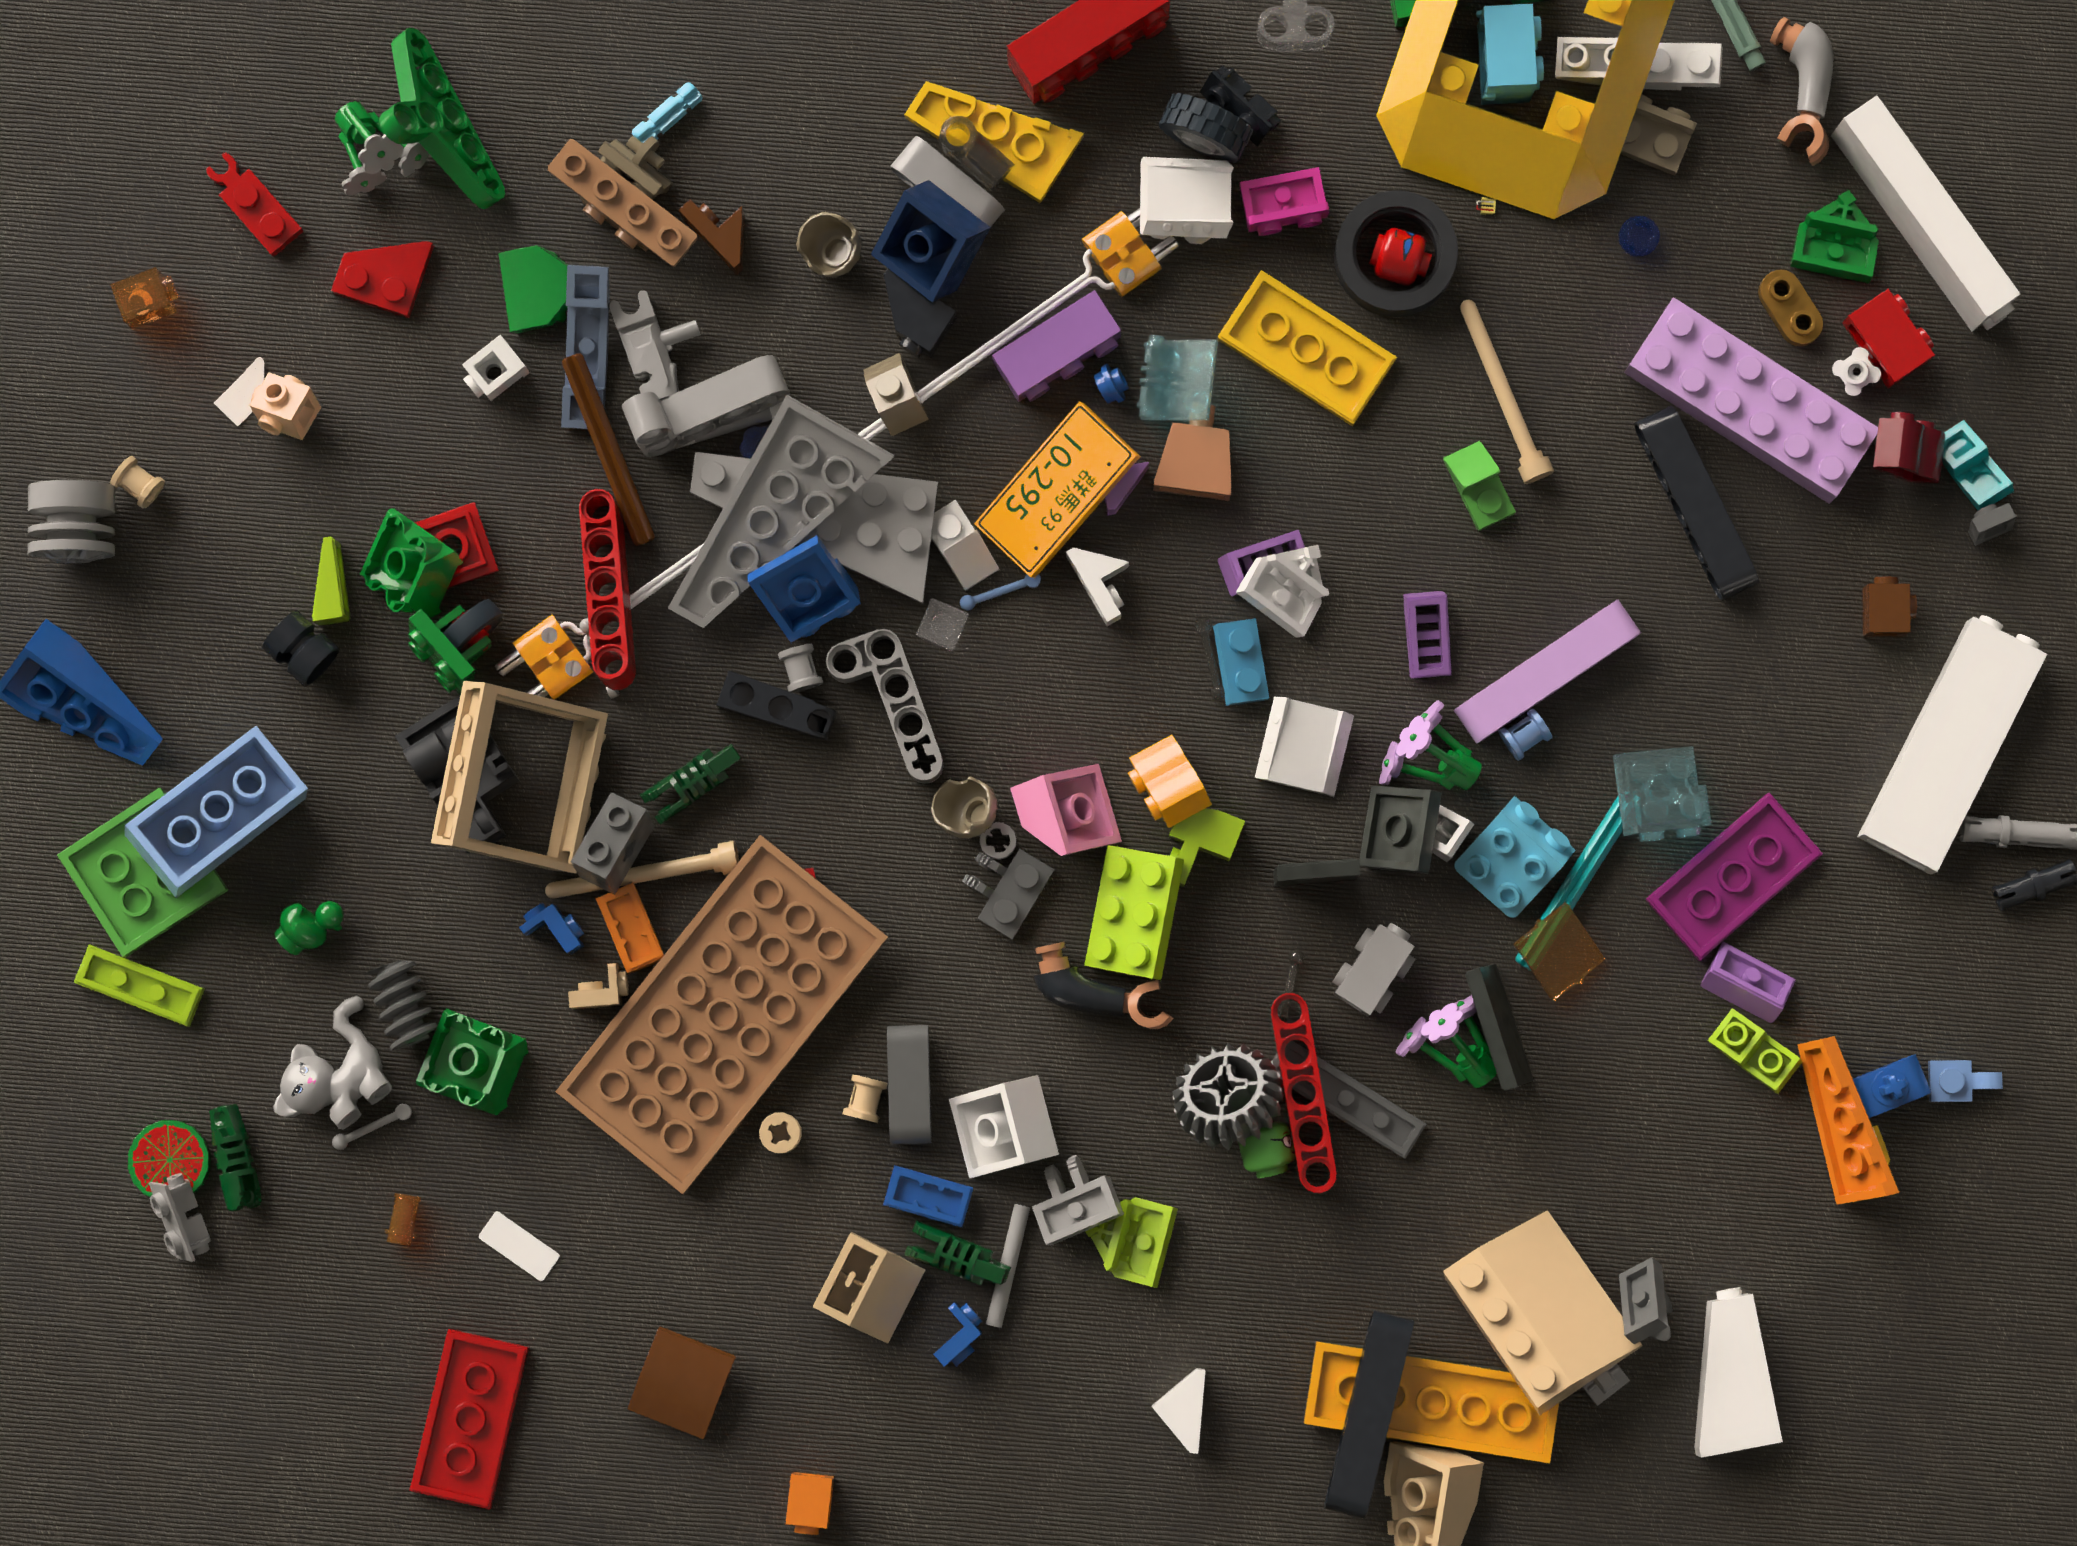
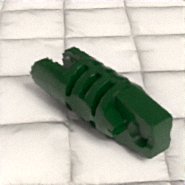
[640,744,741,825]
[209,1104,262,1212]
[904,1221,1011,1285]

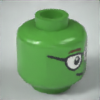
[1238,1117,1295,1178]

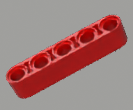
[579,489,636,690]
[1271,993,1336,1193]

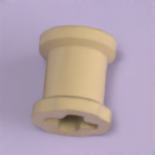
[110,456,165,508]
[843,1074,888,1123]

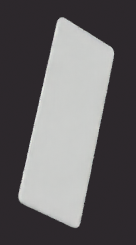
[479,1211,560,1281]

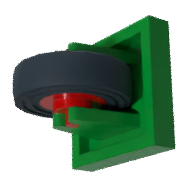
[408,599,504,695]

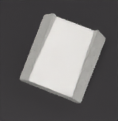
[1140,157,1234,244]
[1255,696,1354,797]

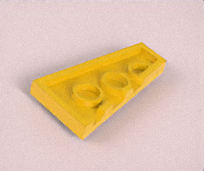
[904,81,1084,203]

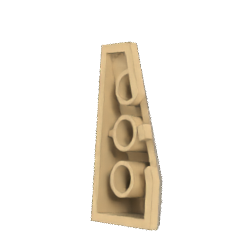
[1384,1441,1484,1546]

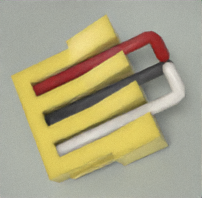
[1476,197,1496,215]

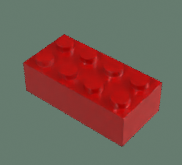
[1007,0,1170,105]

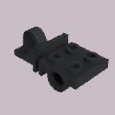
[395,695,520,854]

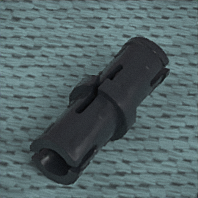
[1992,859,2077,911]

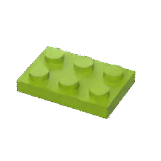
[1084,845,1184,980]

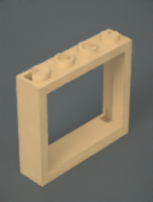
[431,681,608,874]

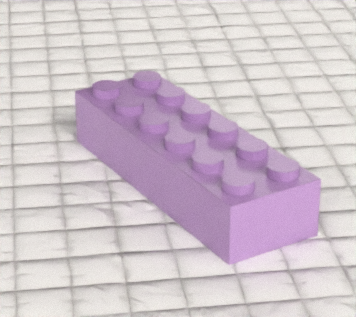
[1624,297,1878,504]

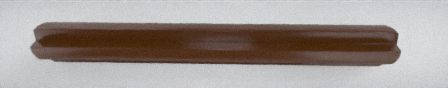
[562,353,655,546]

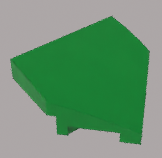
[1790,190,1879,283]
[499,245,568,334]

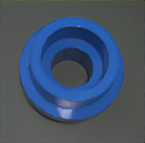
[1094,364,1129,404]

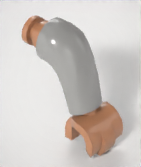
[1770,17,1834,166]

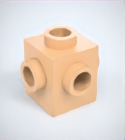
[249,373,321,440]

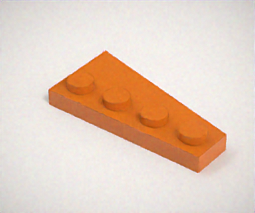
[1797,1036,1899,1205]

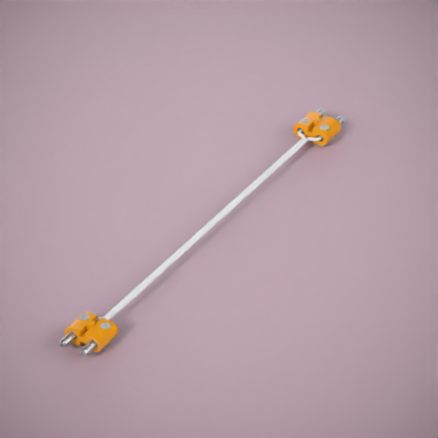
[495,208,1179,700]

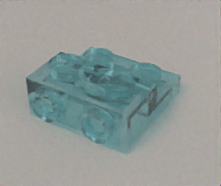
[1613,746,1712,842]

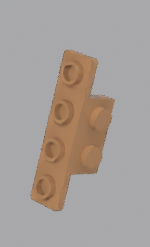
[548,139,698,267]

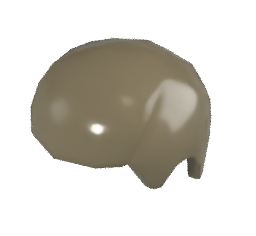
[796,212,862,278]
[931,776,998,839]

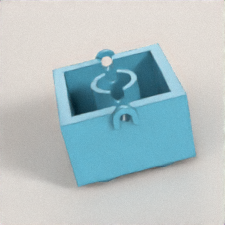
[1476,4,1544,105]

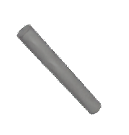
[986,1204,1030,1328]

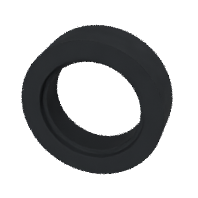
[1334,190,1458,317]

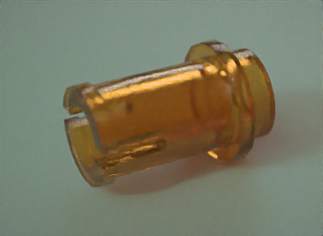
[384,1193,421,1246]

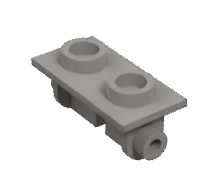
[149,1173,211,1262]

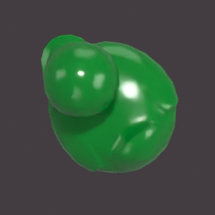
[275,901,344,955]

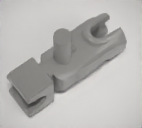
[609,290,701,400]

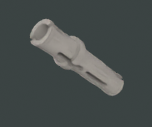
[1959,815,2077,850]

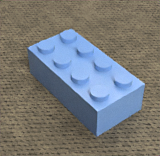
[124,726,308,898]

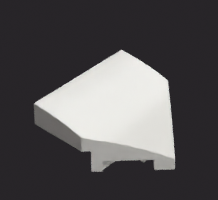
[1236,545,1329,638]

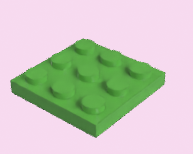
[57,788,228,958]

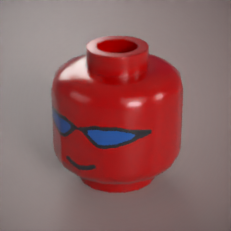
[1369,228,1432,286]

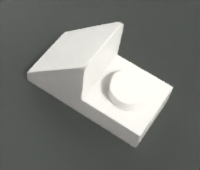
[931,500,999,591]
[1066,548,1129,626]

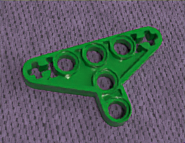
[379,27,505,209]

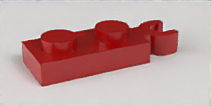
[206,152,304,257]

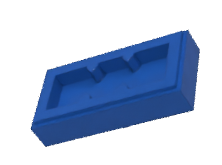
[883,1165,974,1227]

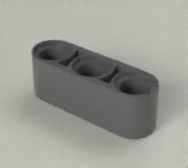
[887,1025,932,1145]

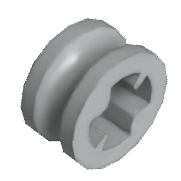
[980,822,1016,860]

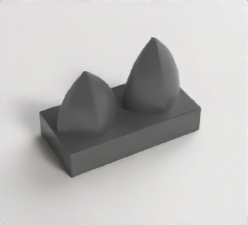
[1619,1257,1673,1345]

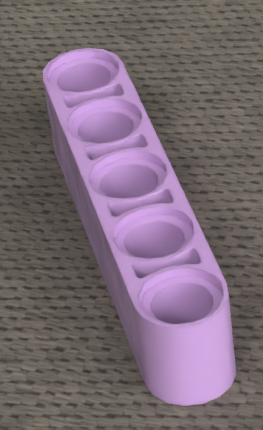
[1454,600,1641,744]

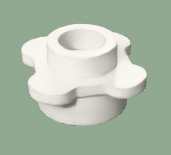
[1832,347,1881,396]

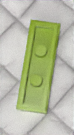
[74,945,205,1027]

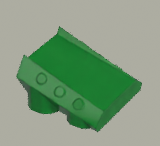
[360,508,463,618]
[416,1009,529,1115]

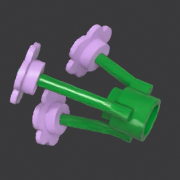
[1379,701,1482,790]
[1396,995,1497,1088]

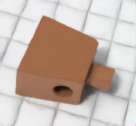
[1153,403,1231,501]

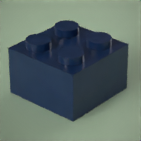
[871,180,991,302]

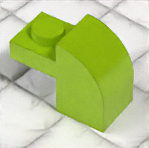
[1168,809,1245,887]

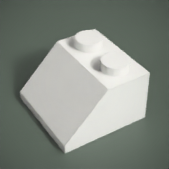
[949,1075,1059,1178]

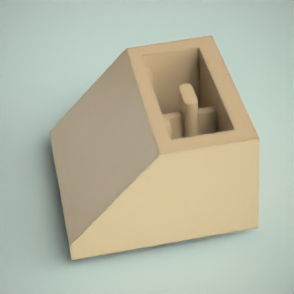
[813,1232,925,1343]

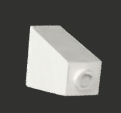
[1694,1287,1783,1458]

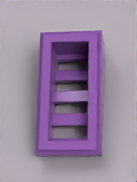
[1218,530,1305,596]
[1403,591,1451,678]

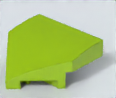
[1085,1197,1178,1288]

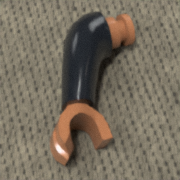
[1034,942,1174,1029]

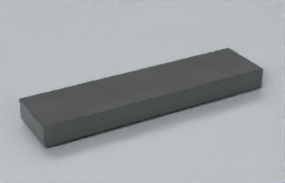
[1272,1041,1426,1159]

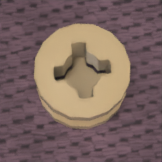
[759,1112,802,1154]

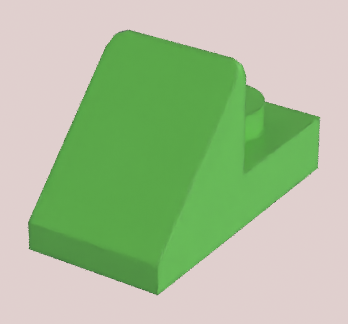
[1443,441,1516,532]

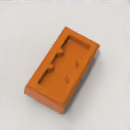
[596,883,665,975]

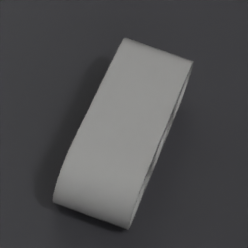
[890,136,1005,227]

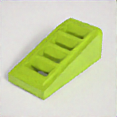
[312,537,351,625]

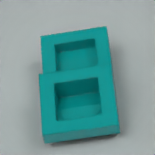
[1942,420,2014,510]

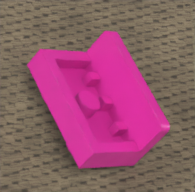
[1239,167,1329,236]

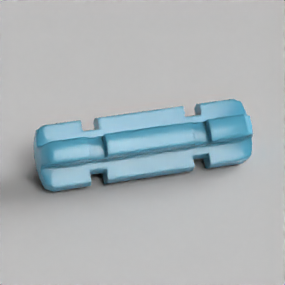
[632,82,703,143]

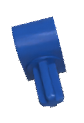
[1853,1054,1932,1118]

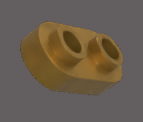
[1758,270,1823,346]

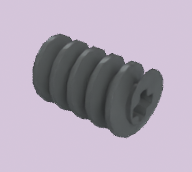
[364,960,438,1051]

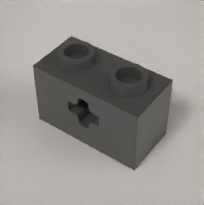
[571,792,655,895]

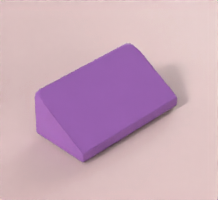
[1701,942,1796,1023]

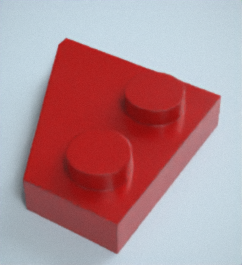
[331,241,434,318]

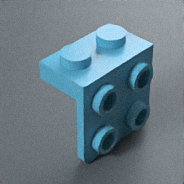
[1455,796,1575,918]

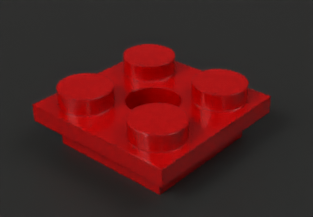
[415,502,499,589]

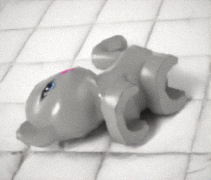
[273,995,392,1130]

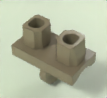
[598,136,673,200]

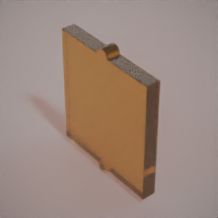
[1514,902,1605,1001]

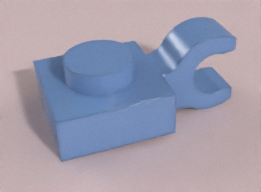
[1928,1060,2003,1102]

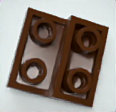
[627,1326,736,1439]

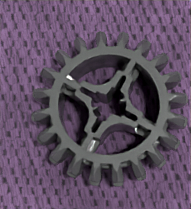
[1172,1043,1284,1151]

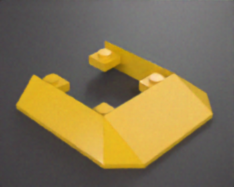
[1376,0,1675,219]

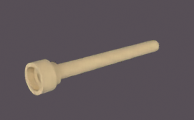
[1460,300,1554,484]
[545,841,739,899]

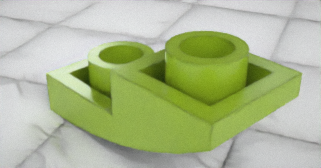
[1708,1008,1802,1094]

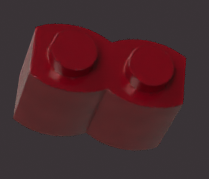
[1873,412,1946,483]

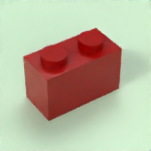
[1842,289,1935,389]

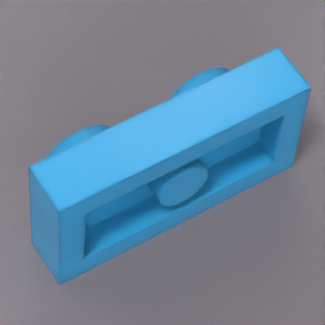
[1213,619,1269,706]

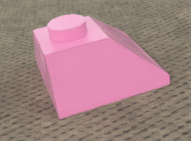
[1010,764,1122,856]

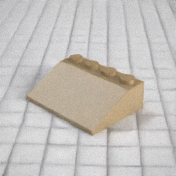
[1443,1210,1642,1416]

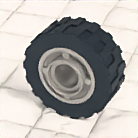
[1158,93,1253,163]

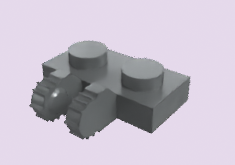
[962,849,1055,940]

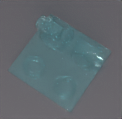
[1136,335,1218,421]

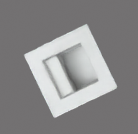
[462,335,530,401]

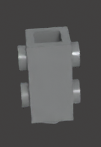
[1332,923,1416,1017]

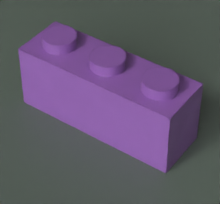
[992,290,1121,402]

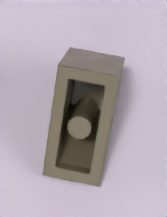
[863,353,929,436]

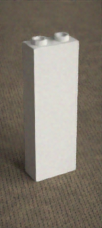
[1831,95,2020,332]
[1857,615,2047,874]

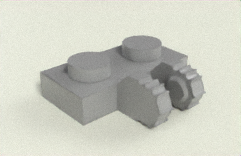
[1032,1155,1124,1246]

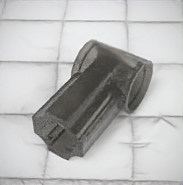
[939,116,1015,192]

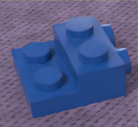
[747,535,861,642]

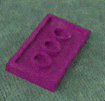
[1645,792,1823,961]

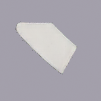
[214,357,264,426]

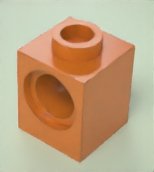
[786,1472,834,1535]

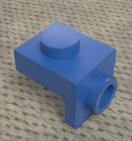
[519,903,585,955]
[933,1302,982,1367]

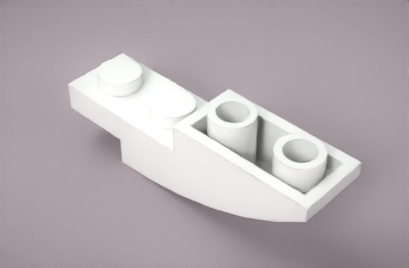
[1555,37,1723,90]

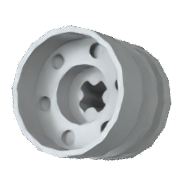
[28,480,115,564]

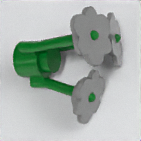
[335,101,430,196]

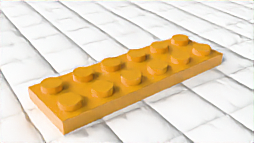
[1304,1341,1559,1463]

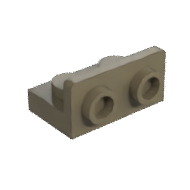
[1620,94,1697,176]

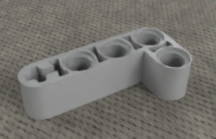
[622,355,790,457]
[826,629,944,784]

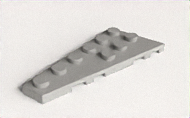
[690,452,938,604]

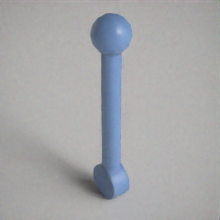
[960,574,1041,611]

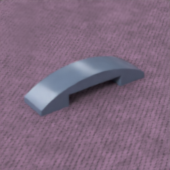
[561,265,610,429]

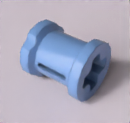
[1498,709,1553,761]

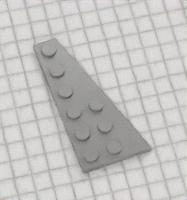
[668,395,894,628]

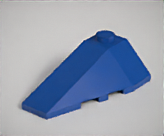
[0,619,163,766]

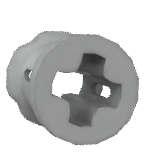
[778,644,823,693]

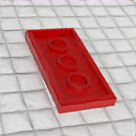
[410,1329,529,1509]

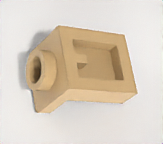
[568,963,629,1009]

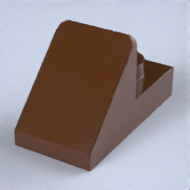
[679,199,745,275]

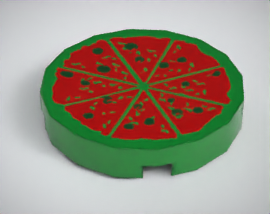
[128,1120,211,1197]

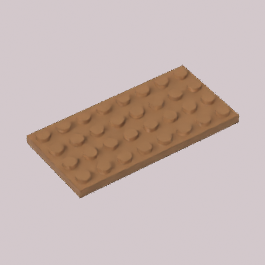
[555,835,889,1194]

